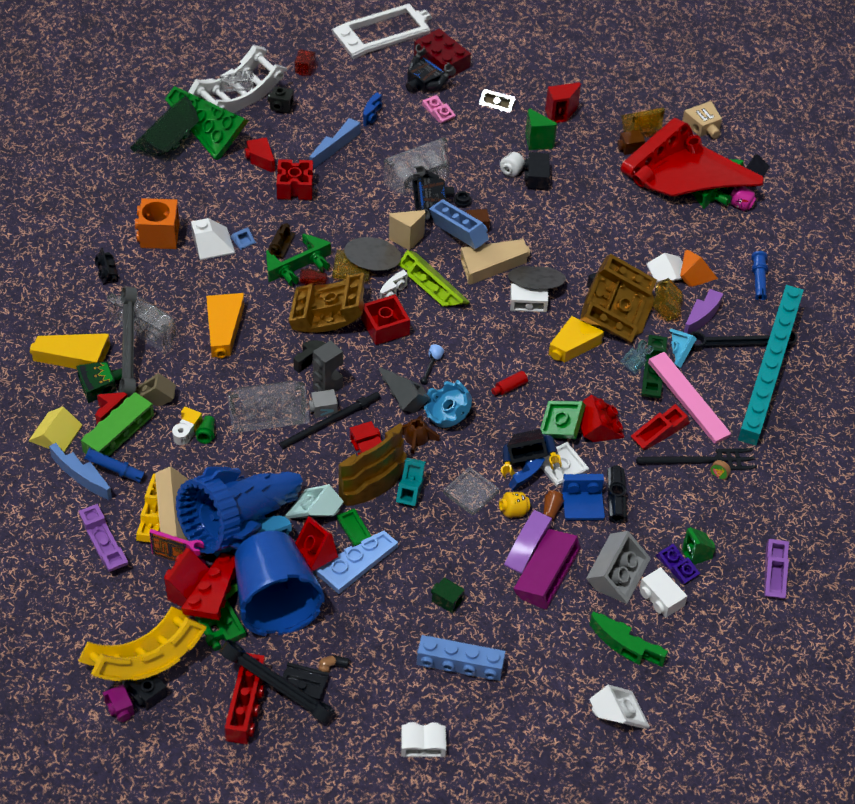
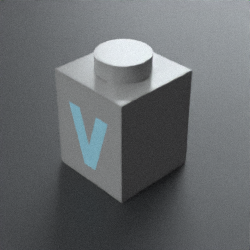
[308,389,338,418]

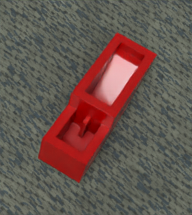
[631,404,690,450]

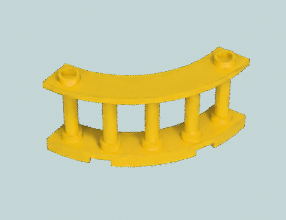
[78,606,207,681]

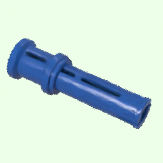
[751,251,768,300]

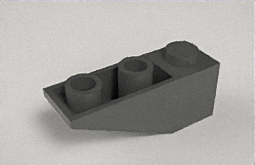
[379,367,430,413]

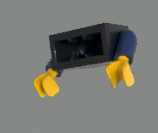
[501,429,562,479]

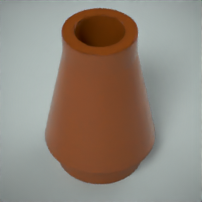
[543,490,564,521]

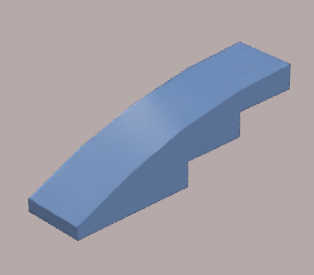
[49,443,112,500]

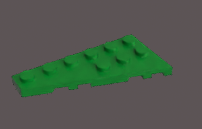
[165,86,249,160]

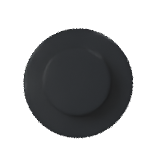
[454,191,471,207]

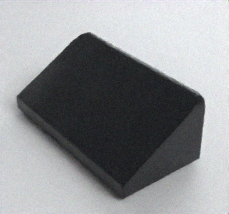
[746,154,770,188]

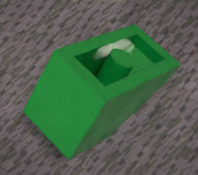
[682,527,715,565]

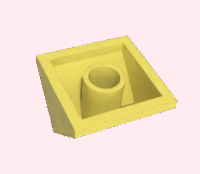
[29,407,83,453]

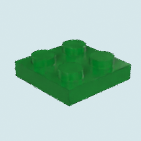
[540,401,586,439]

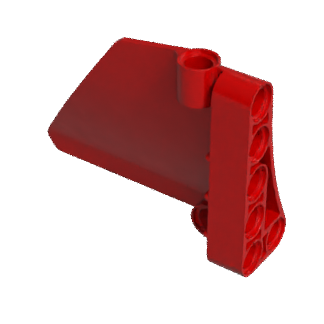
[621,118,764,196]

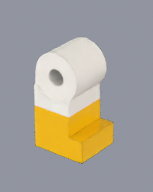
[172,406,203,445]

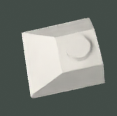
[191,218,235,260]
[589,685,650,729]

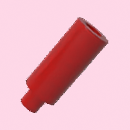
[491,371,528,395]

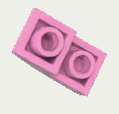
[422,95,456,123]

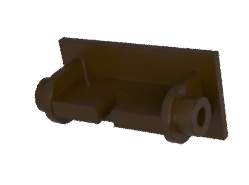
[268,223,295,259]

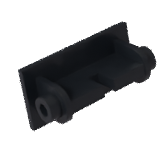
[95,248,119,285]

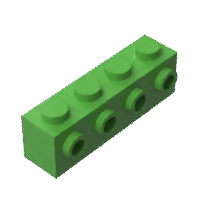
[81,392,154,456]

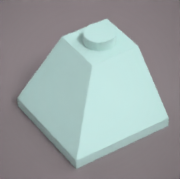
[284,484,344,519]

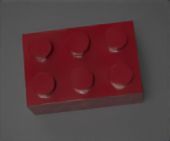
[414,28,471,79]

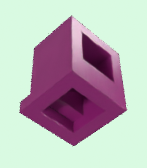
[102,684,134,722]

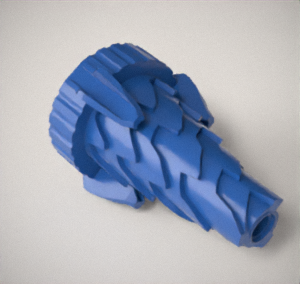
[176,466,303,554]

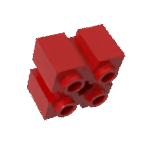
[277,159,313,200]

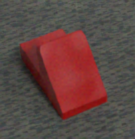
[95,392,128,424]

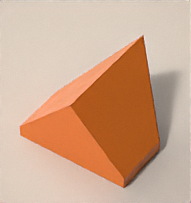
[680,250,718,287]

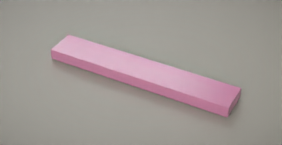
[648,352,731,444]

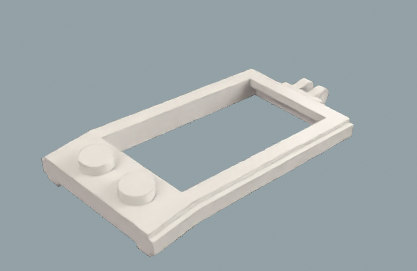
[332,4,432,59]

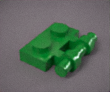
[196,600,246,651]

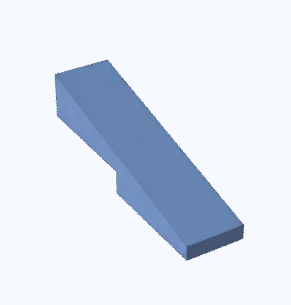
[309,118,361,169]

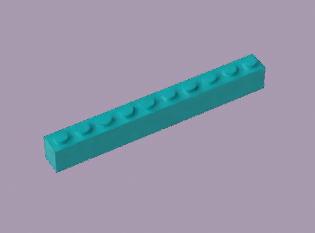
[738,285,804,446]

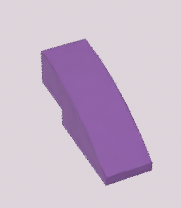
[684,289,723,334]
[504,510,552,574]
[764,539,789,599]

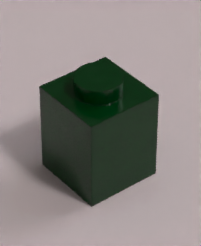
[431,577,465,614]

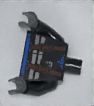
[405,44,456,93]
[412,166,455,220]

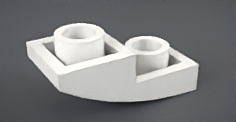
[380,270,408,299]

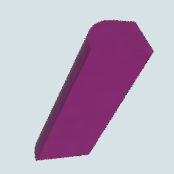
[513,529,580,610]

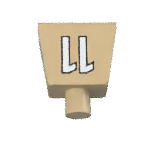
[682,101,722,139]

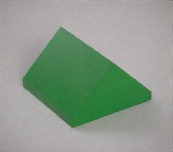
[525,108,557,150]

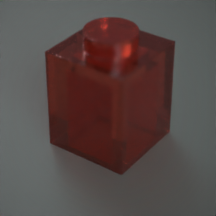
[295,49,316,76]

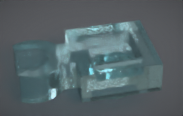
[620,340,654,374]

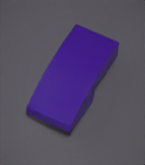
[656,543,700,585]

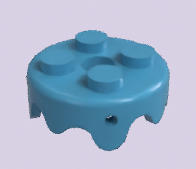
[424,380,472,428]

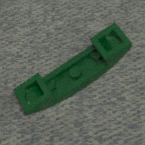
[641,335,668,399]

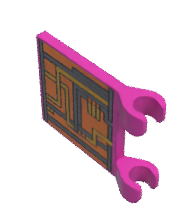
[149,529,206,565]

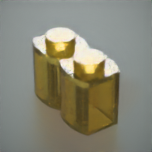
[653,278,683,321]

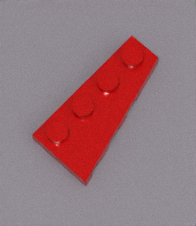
[181,553,236,620]

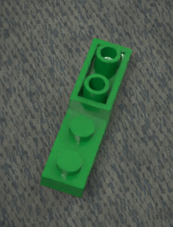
[590,611,668,667]

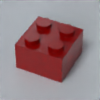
[361,294,410,345]

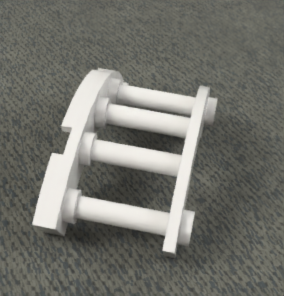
[189,45,287,113]

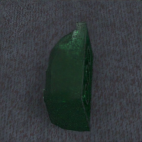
[130,95,199,156]

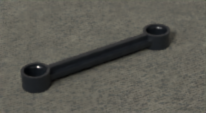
[690,331,797,352]
[219,640,335,724]

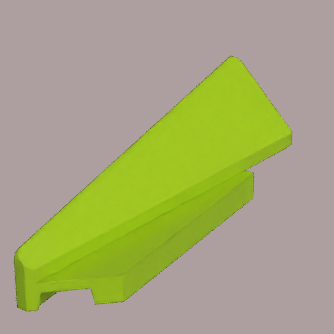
[398,250,470,307]

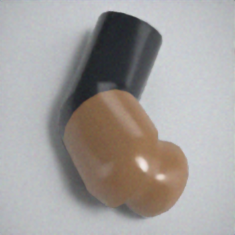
[318,655,350,672]

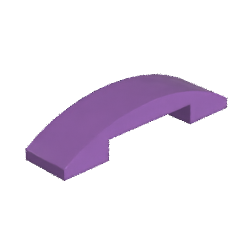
[78,504,129,572]

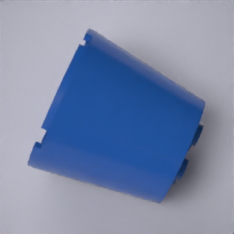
[234,531,325,636]

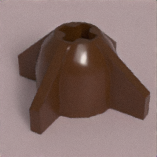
[402,415,440,454]

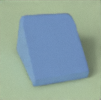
[230,227,256,250]

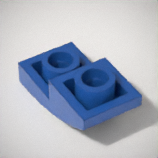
[363,92,382,127]
[508,457,545,491]

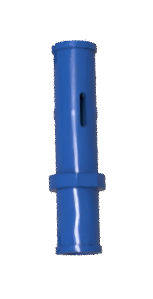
[84,447,144,483]

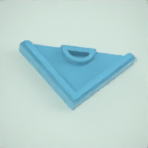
[669,329,697,368]

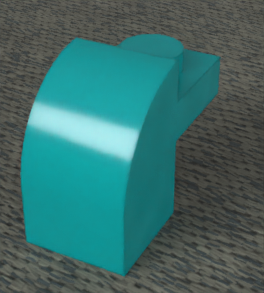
[396,458,426,506]

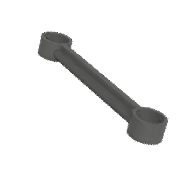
[119,286,137,397]

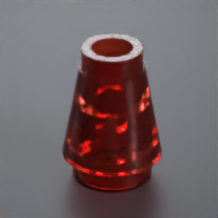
[300,268,327,285]

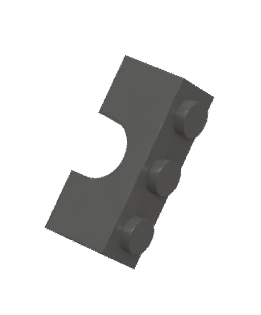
[312,340,343,392]

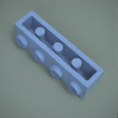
[429,199,489,249]
[417,635,505,681]

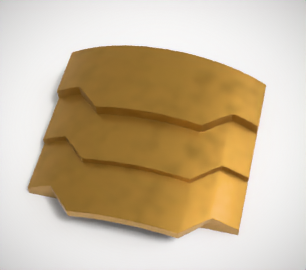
[580,254,657,343]
[289,272,365,332]
[339,423,407,506]

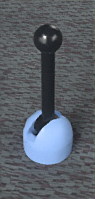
[420,344,444,385]

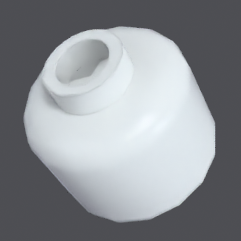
[500,152,525,177]

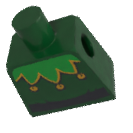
[76,361,122,403]

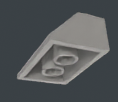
[586,531,651,604]

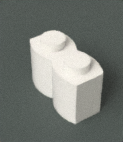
[401,722,446,757]

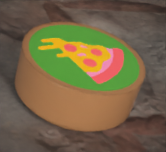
[710,460,731,480]

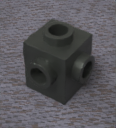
[268,86,294,113]

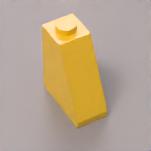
[548,316,604,363]

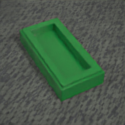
[337,508,371,547]

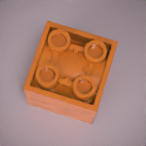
[135,198,180,249]

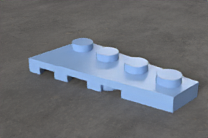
[312,531,398,594]

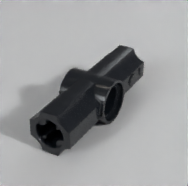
[607,465,627,523]

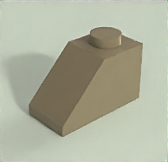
[135,373,176,406]

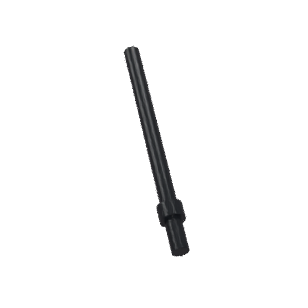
[279,392,380,449]

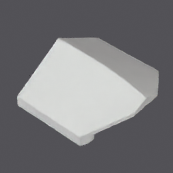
[646,253,683,283]

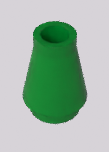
[195,416,215,444]

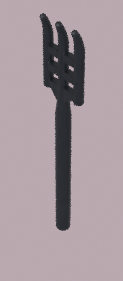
[636,448,757,471]

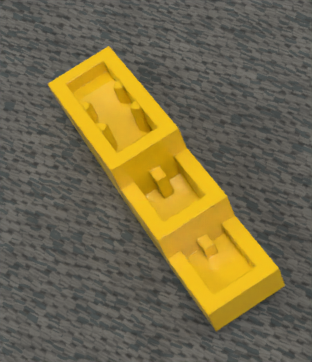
[136,473,160,542]

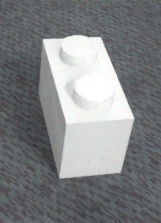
[510,284,548,312]
[640,567,687,618]

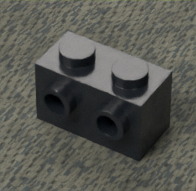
[524,152,550,190]
[119,675,168,710]

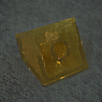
[621,107,665,135]

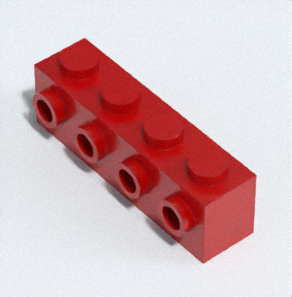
[225,653,265,744]

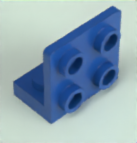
[561,474,605,521]

